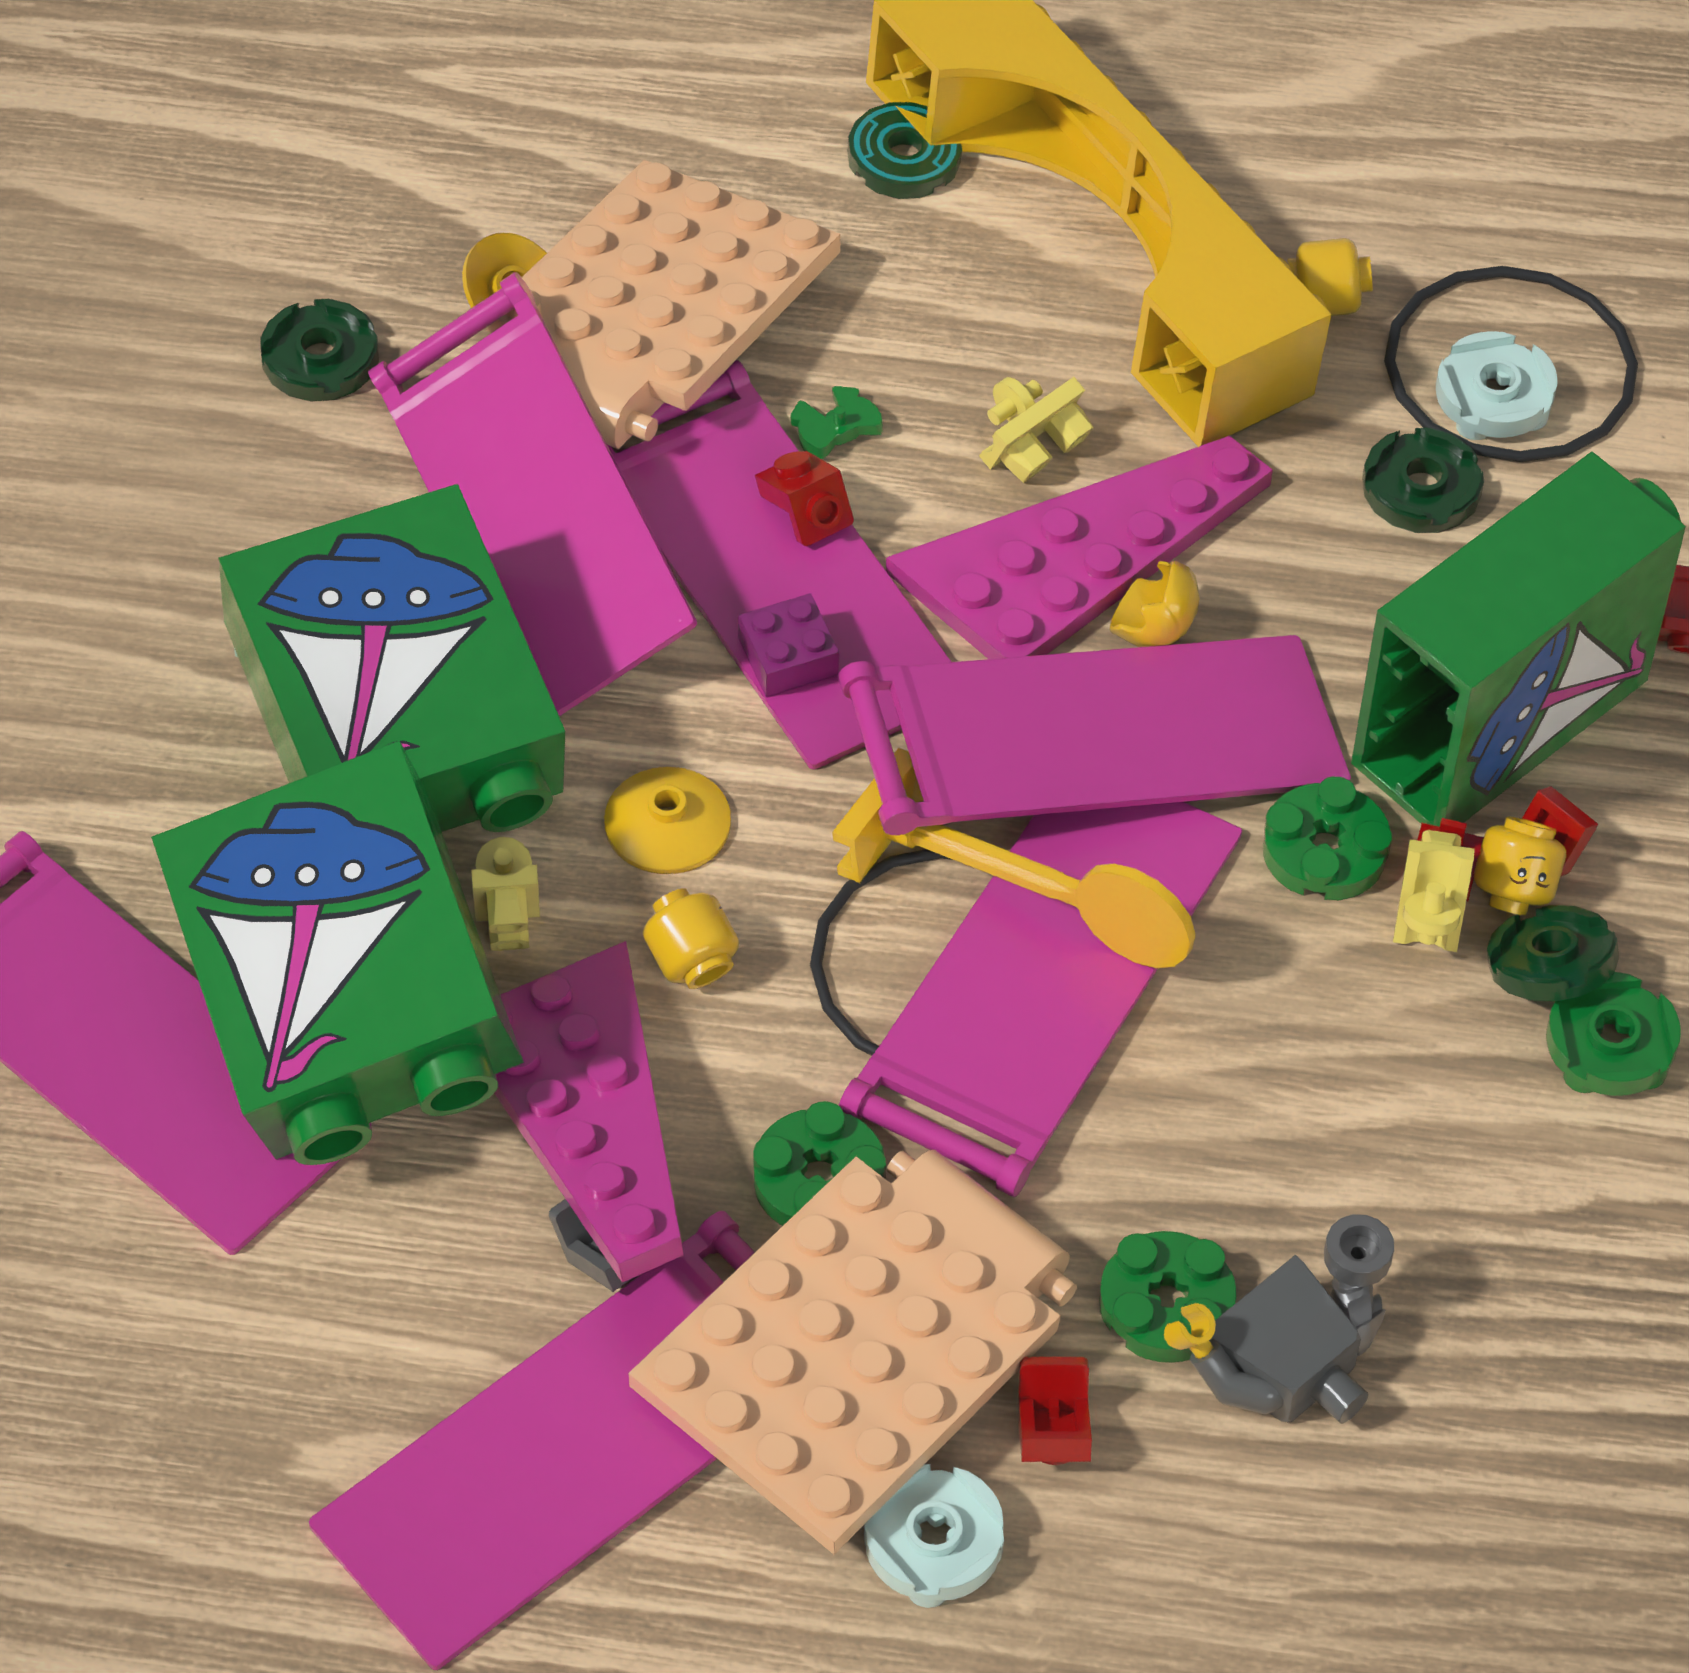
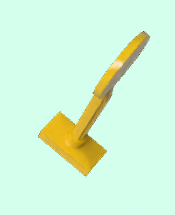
[832,748,1196,968]

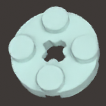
[1436,331,1557,440]
[864,1464,1004,1608]

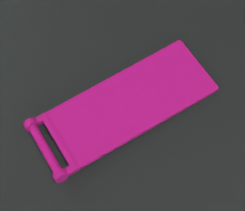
[368,272,697,716]
[607,359,951,770]
[838,635,1351,835]
[839,802,1242,1197]
[0,831,372,1255]
[309,1211,755,1670]

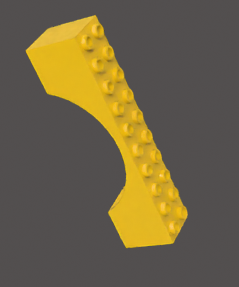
[866,0,1332,447]

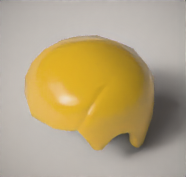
[1110,561,1200,647]

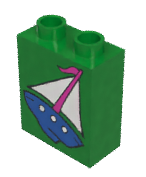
[1351,451,1686,827]
[218,484,566,832]
[151,740,524,1165]

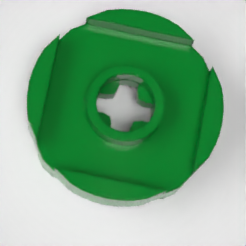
[1263,776,1392,901]
[1546,972,1681,1096]
[753,1101,886,1226]
[1099,1231,1236,1363]

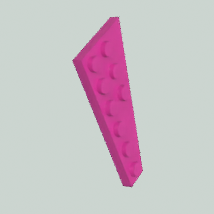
[886,436,1273,659]
[494,941,684,1283]

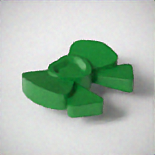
[790,386,883,459]

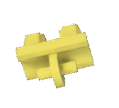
[979,377,1094,483]
[1393,830,1475,952]
[471,837,540,951]

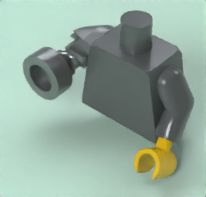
[1164,1214,1394,1424]

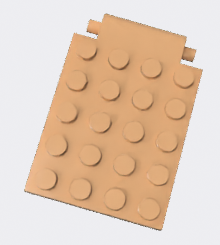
[486,160,840,449]
[628,1150,1077,1555]

